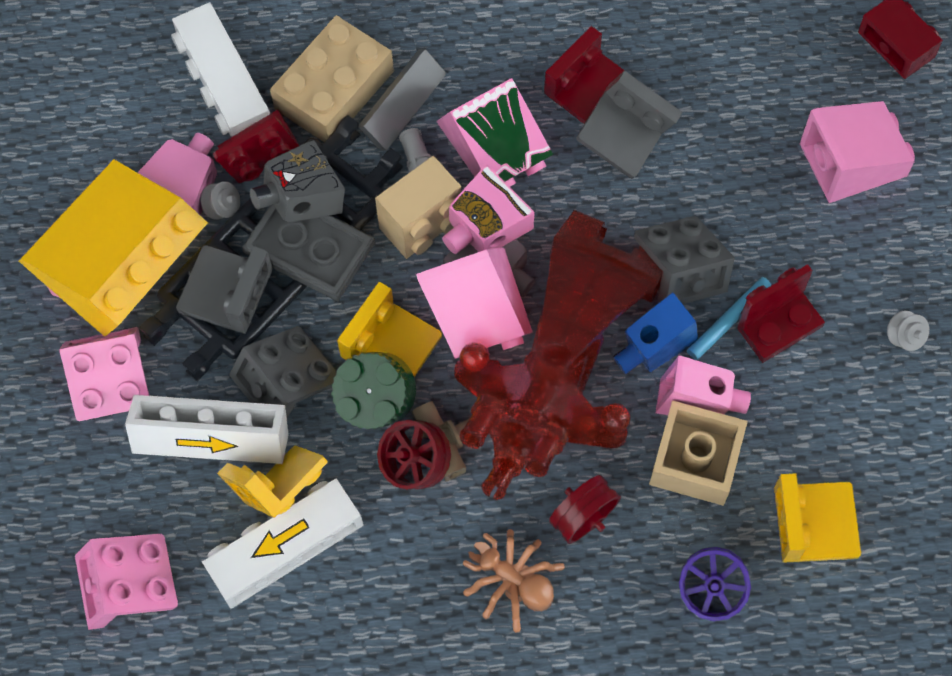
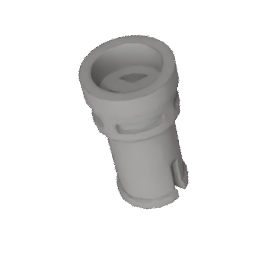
[399,128,432,173]

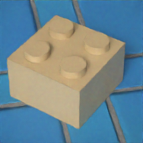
[375,156,462,259]
[649,400,748,506]

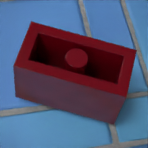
[858,0,943,79]

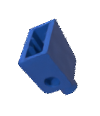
[613,293,698,374]

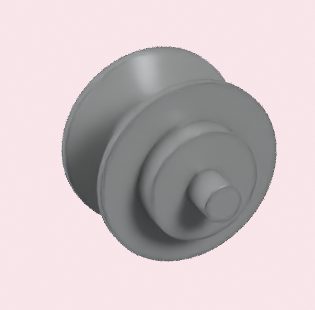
[200,182,240,220]
[887,310,930,351]

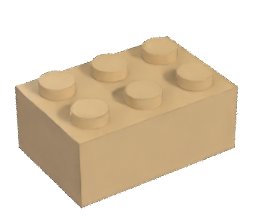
[270,15,394,143]

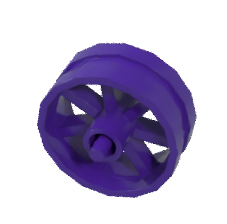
[679,546,751,621]

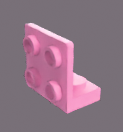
[59,327,150,421]
[75,534,178,630]

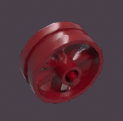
[377,420,451,490]
[549,475,621,544]

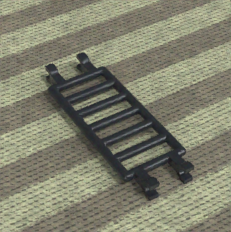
[139,115,403,382]

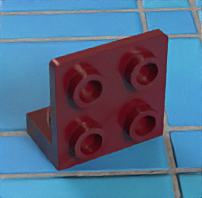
[544,26,625,124]
[213,109,299,184]
[737,264,825,363]

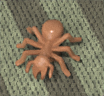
[463,529,565,633]

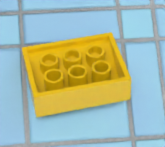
[19,159,208,337]

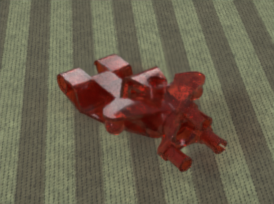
[454,210,663,500]

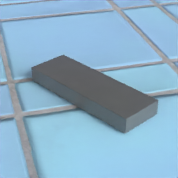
[358,49,447,151]

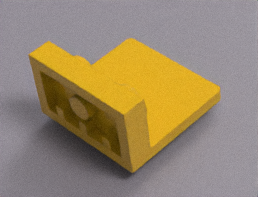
[337,282,442,377]
[217,446,328,518]
[774,473,861,563]

